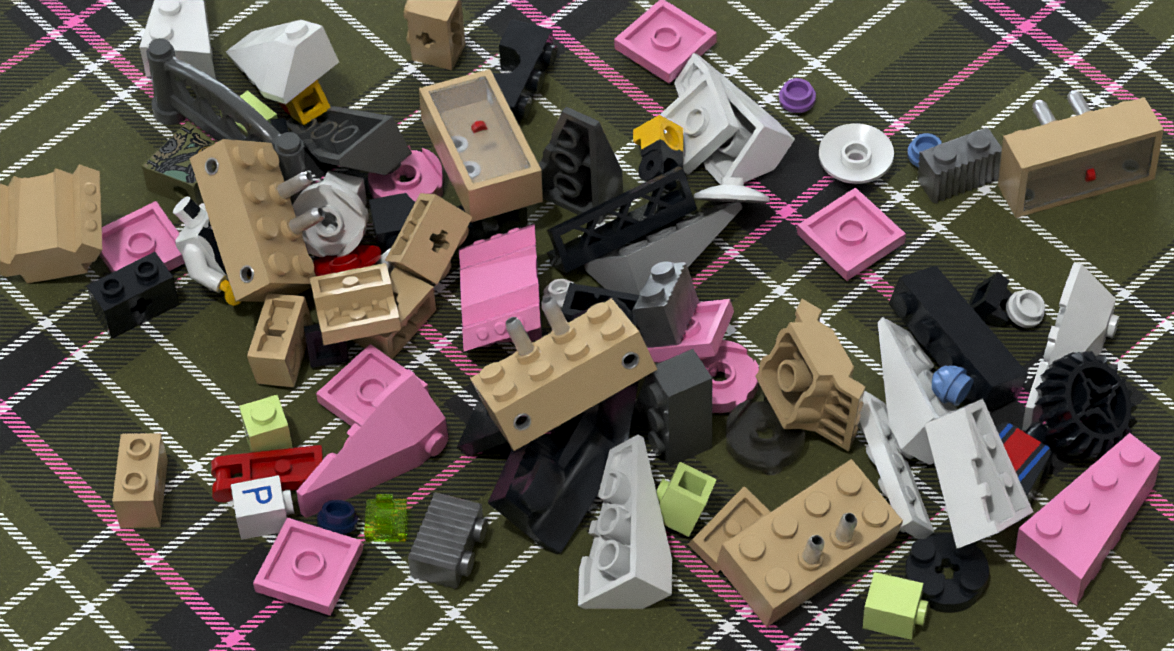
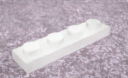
[858,391,935,539]

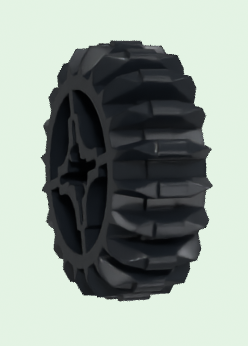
[1035,351,1138,460]

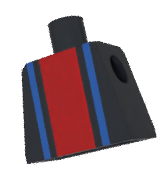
[996,422,1053,520]

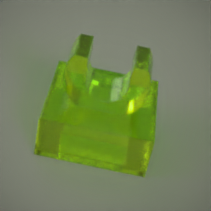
[364,494,408,542]

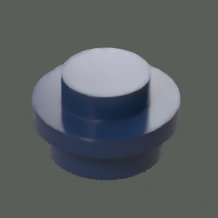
[317,500,358,535]

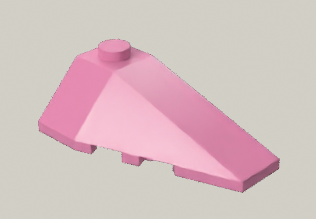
[296,369,448,518]

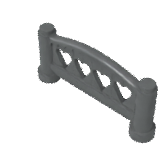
[146,38,307,205]

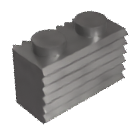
[917,128,1002,204]
[632,261,700,348]
[408,492,488,589]

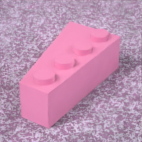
[1015,433,1161,606]

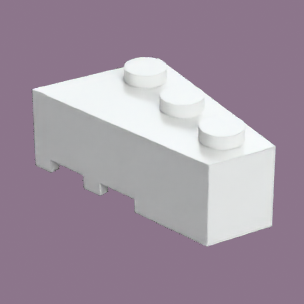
[140,0,216,79]
[925,399,1033,549]

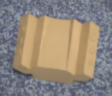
[0,164,102,283]
[755,299,865,452]

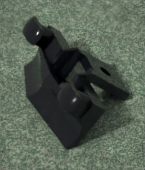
[456,297,639,554]

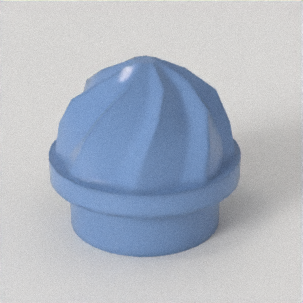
[932,366,973,406]

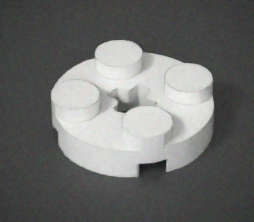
[292,179,369,257]

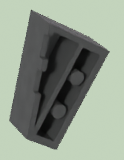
[634,349,712,466]

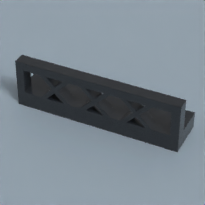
[547,167,697,273]

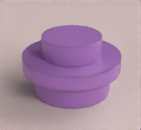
[779,78,816,113]

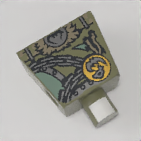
[142,121,217,206]

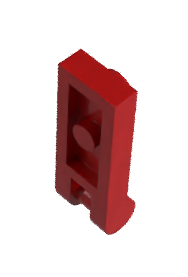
[211,445,323,502]

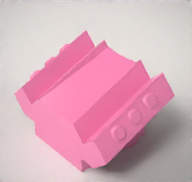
[459,224,542,351]

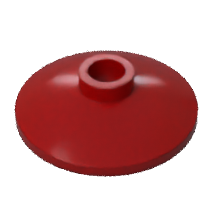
[313,245,382,276]

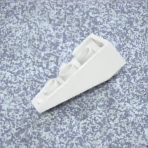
[226,20,339,104]
[878,317,957,465]

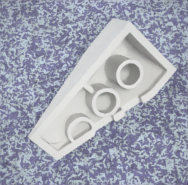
[674,53,795,185]
[1022,262,1120,430]
[578,435,672,609]

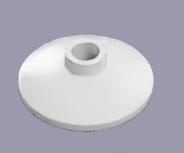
[819,123,894,184]
[694,177,770,203]

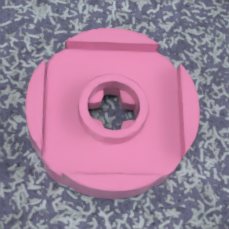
[368,145,444,202]
[701,340,759,414]

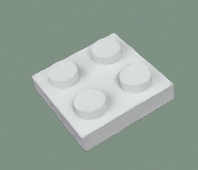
[660,70,739,174]

